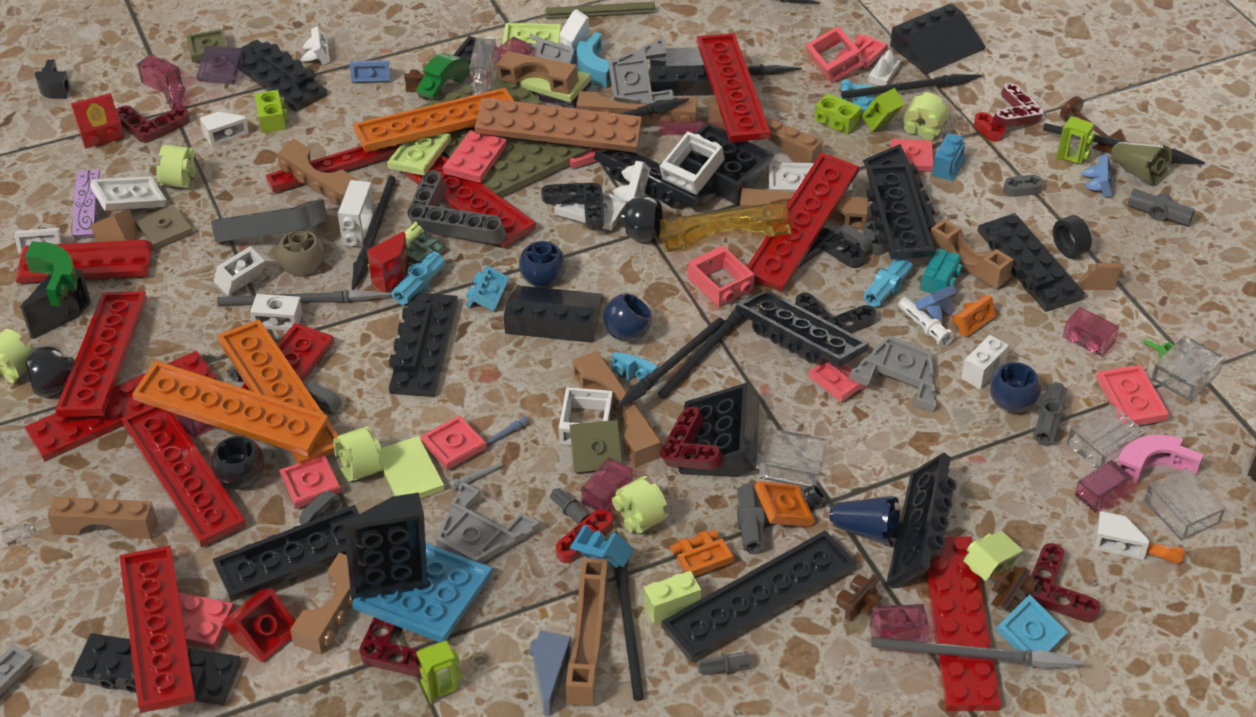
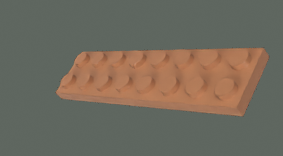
[475,98,642,152]

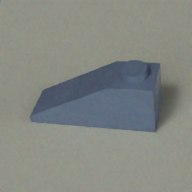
[530,630,571,716]

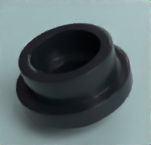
[803,484,826,508]

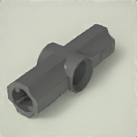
[1127,188,1195,226]
[1033,382,1068,446]
[737,483,765,554]

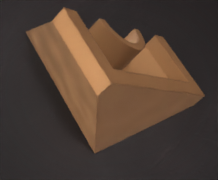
[89,209,138,242]
[1076,263,1121,290]

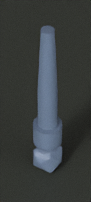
[485,415,530,445]

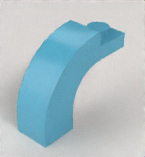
[577,32,611,88]

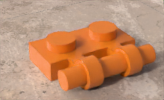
[670,530,733,577]

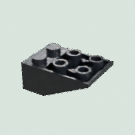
[20,268,91,339]

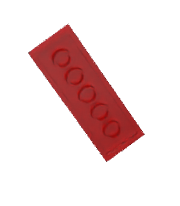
[241,323,334,390]

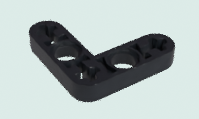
[541,182,604,230]
[798,228,865,268]
[795,293,877,334]

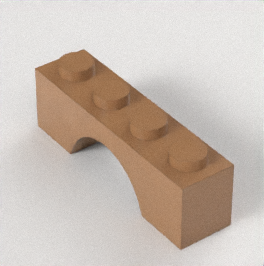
[496,51,579,95]
[277,138,358,206]
[930,218,1014,289]
[47,497,157,539]
[290,553,354,654]

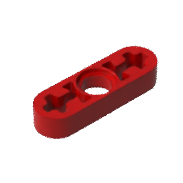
[556,509,612,563]

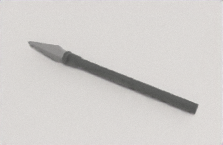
[217,289,392,306]
[871,637,1084,668]

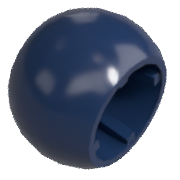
[519,241,566,288]
[603,293,652,342]
[989,362,1041,413]

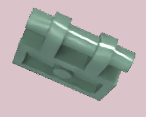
[407,231,445,264]

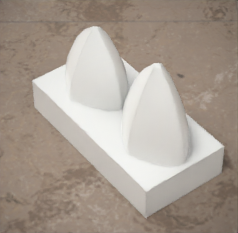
[301,26,330,65]
[868,50,901,86]
[613,161,650,203]
[14,228,62,254]

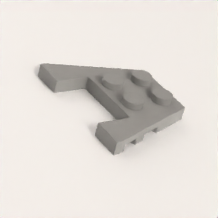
[608,37,673,104]
[848,335,936,412]
[436,482,540,564]

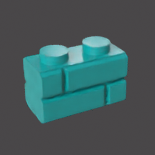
[920,248,963,293]

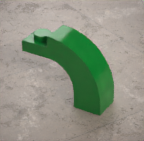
[416,53,472,100]
[25,241,77,306]

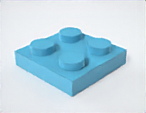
[995,595,1068,667]

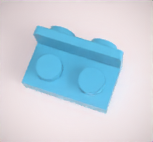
[465,265,509,311]

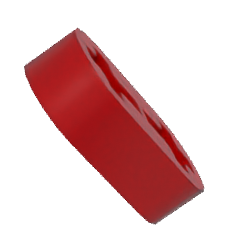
[974,112,1005,142]

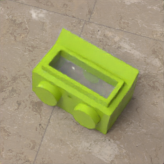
[1056,116,1095,165]
[416,641,462,705]

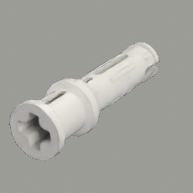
[898,297,954,348]

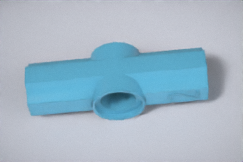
[392,251,445,306]
[863,258,913,308]

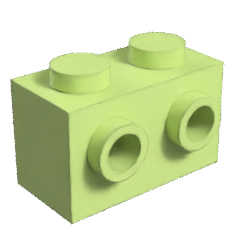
[963,531,1024,581]
[643,571,701,625]

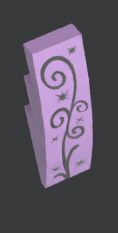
[72,169,100,239]

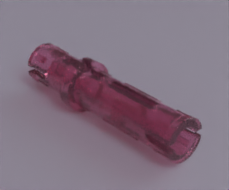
[659,120,720,134]

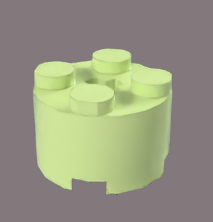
[903,92,949,140]
[157,144,195,188]
[0,329,34,384]
[333,426,383,482]
[612,476,668,533]

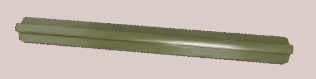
[545,2,655,19]

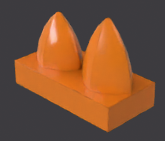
[952,295,996,337]

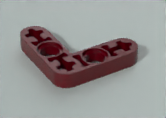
[993,83,1044,127]
[116,105,190,143]
[660,407,724,470]
[1025,543,1101,623]
[359,617,422,678]

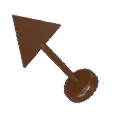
[1060,96,1125,154]

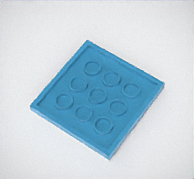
[352,543,493,642]

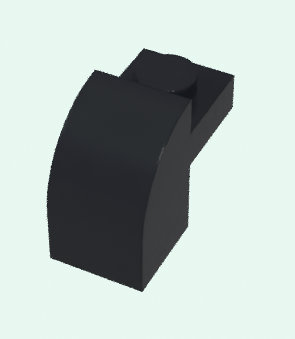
[35,60,70,99]

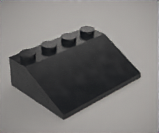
[890,3,985,75]
[649,47,714,96]
[678,122,774,204]
[504,285,603,343]
[679,383,760,476]
[344,492,428,599]

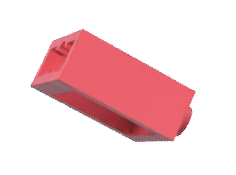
[805,26,864,84]
[687,245,754,307]

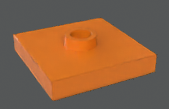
[754,481,815,527]

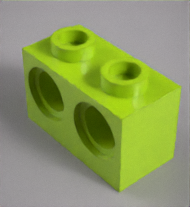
[861,88,905,132]
[254,90,288,133]
[814,93,862,135]

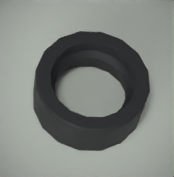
[1052,215,1092,258]

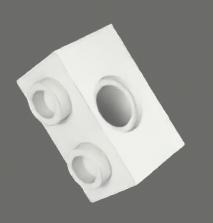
[214,246,265,296]
[250,294,303,331]
[961,335,1009,389]

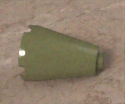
[1111,142,1172,185]

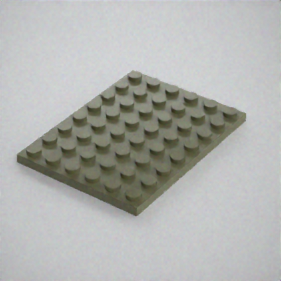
[415,72,593,197]

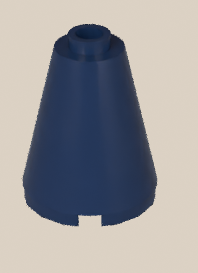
[829,496,900,546]

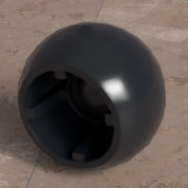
[621,196,663,242]
[25,347,71,397]
[211,436,264,488]

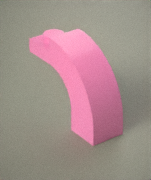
[1113,435,1204,484]

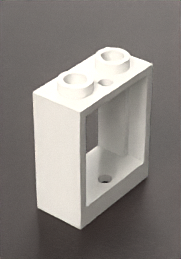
[659,131,724,195]
[338,180,375,247]
[559,387,613,445]

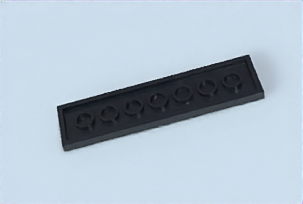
[661,530,856,663]

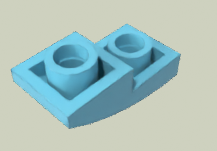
[612,352,658,387]

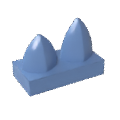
[350,60,391,82]
[1081,154,1112,198]
[914,284,957,322]

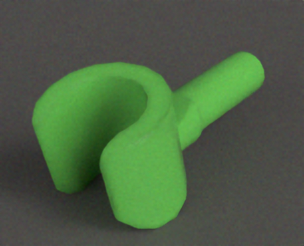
[1143,338,1176,360]

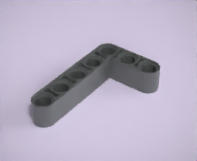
[407,170,507,244]
[211,199,328,242]

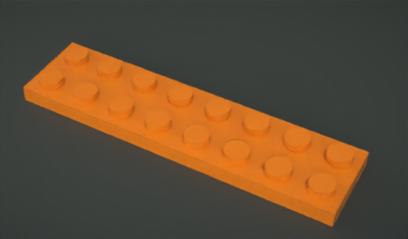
[353,88,515,152]
[217,319,338,465]
[132,360,328,456]

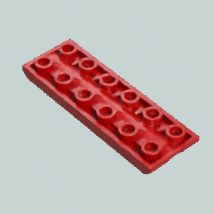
[16,240,152,283]

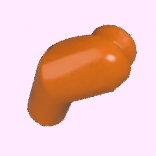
[1146,542,1185,564]

